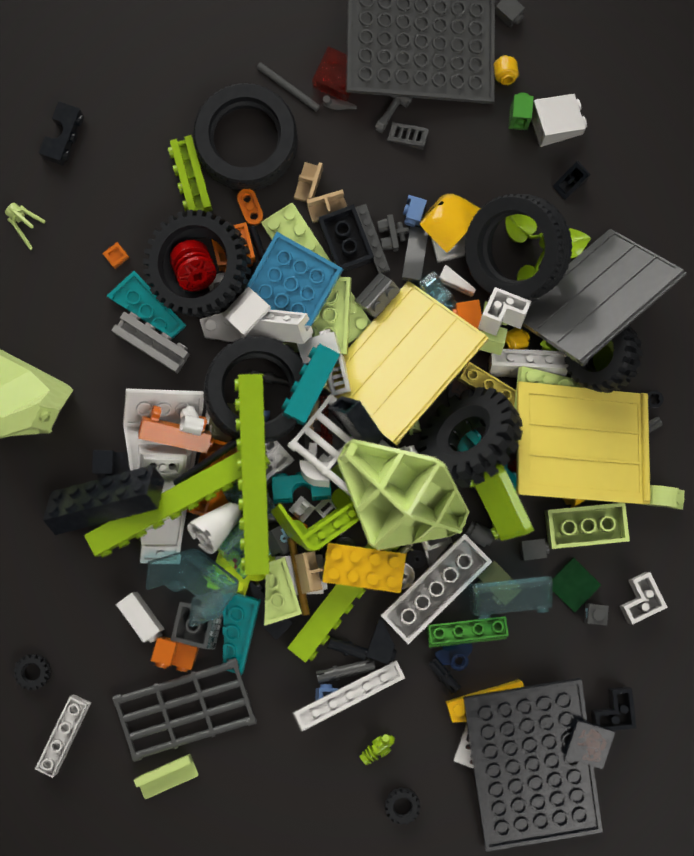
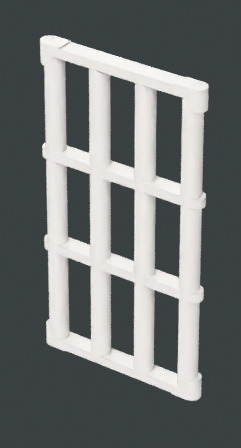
[288,394,396,500]

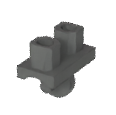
[377,214,410,252]

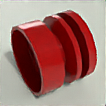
[170,240,217,292]

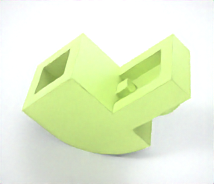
[643,485,685,510]

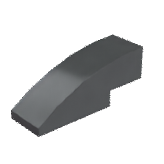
[402,226,428,283]

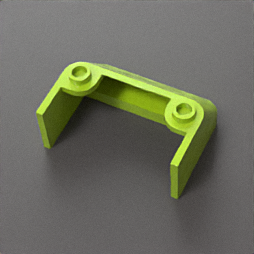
[470,463,534,541]
[271,464,359,552]

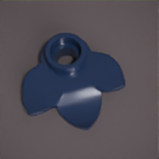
[435,643,473,671]

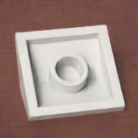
[222,287,271,336]

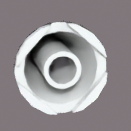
[187,502,242,554]

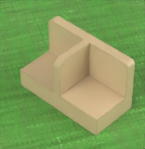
[294,162,323,203]
[306,190,347,223]
[294,551,324,594]

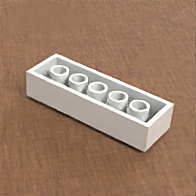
[381,534,492,644]

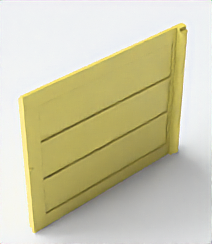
[323,281,489,446]
[517,381,651,505]

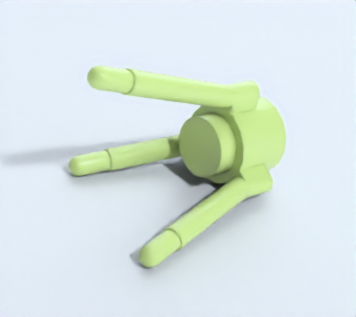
[5,203,46,250]

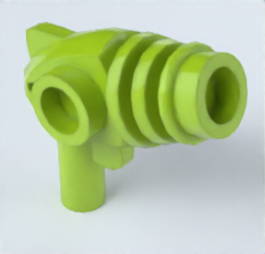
[359,734,395,765]

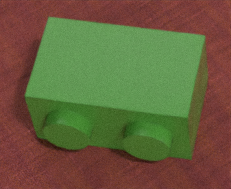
[509,93,534,130]

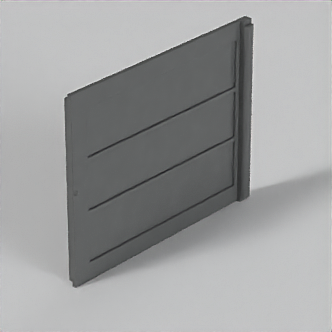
[522,229,687,366]

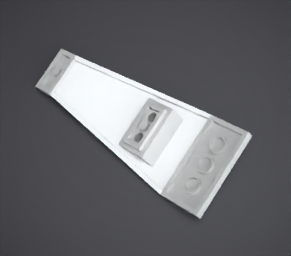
[123,389,204,563]

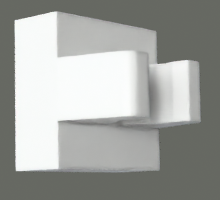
[289,496,315,523]

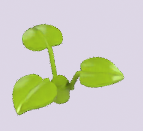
[505,214,591,281]

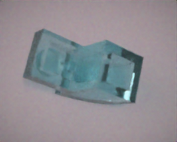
[419,271,456,310]

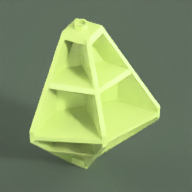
[0,349,73,439]
[337,439,469,550]

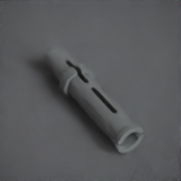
[316,658,375,684]

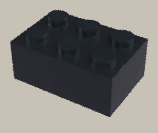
[318,204,374,274]

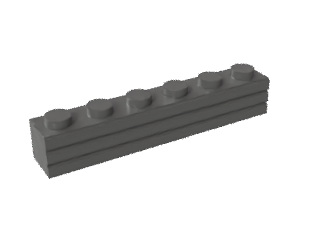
[355,204,390,274]

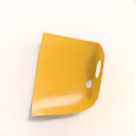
[420,193,481,253]

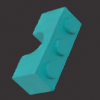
[272,472,331,504]

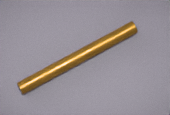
[287,538,310,616]

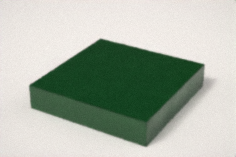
[546,558,601,613]

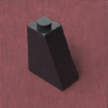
[328,396,384,445]

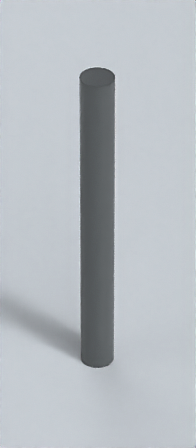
[256,62,320,112]

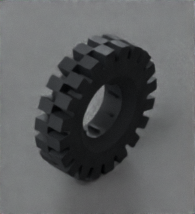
[417,387,523,488]

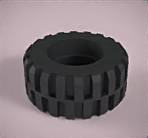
[564,325,643,393]

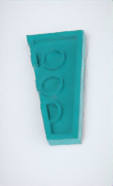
[107,271,186,339]
[222,589,261,675]

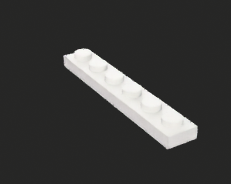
[293,660,405,731]

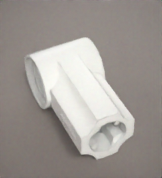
[180,405,204,436]

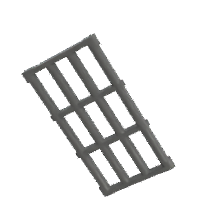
[113,658,257,762]

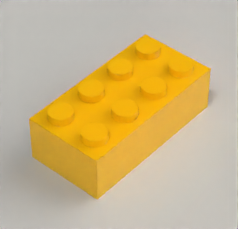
[322,543,406,593]

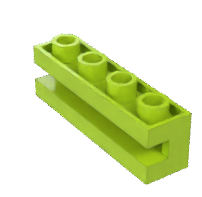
[168,135,213,213]

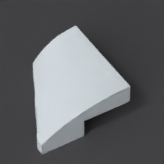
[265,440,295,485]

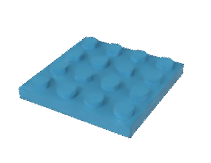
[245,232,344,326]

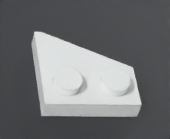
[199,312,245,342]

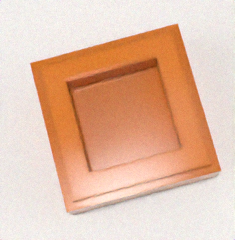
[102,242,130,269]

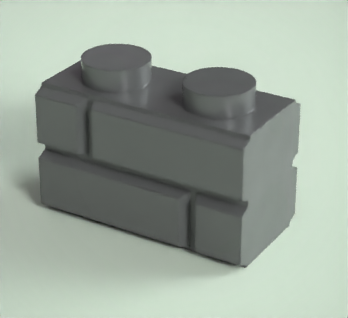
[355,273,400,318]

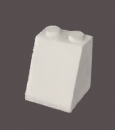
[531,94,587,147]

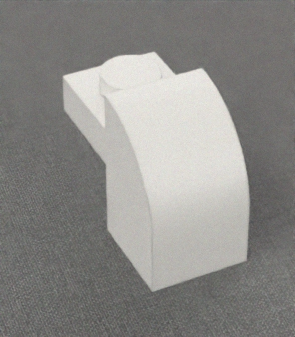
[300,443,331,487]

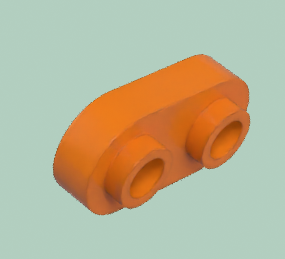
[237,189,263,226]

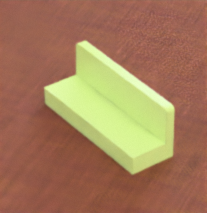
[134,754,199,799]

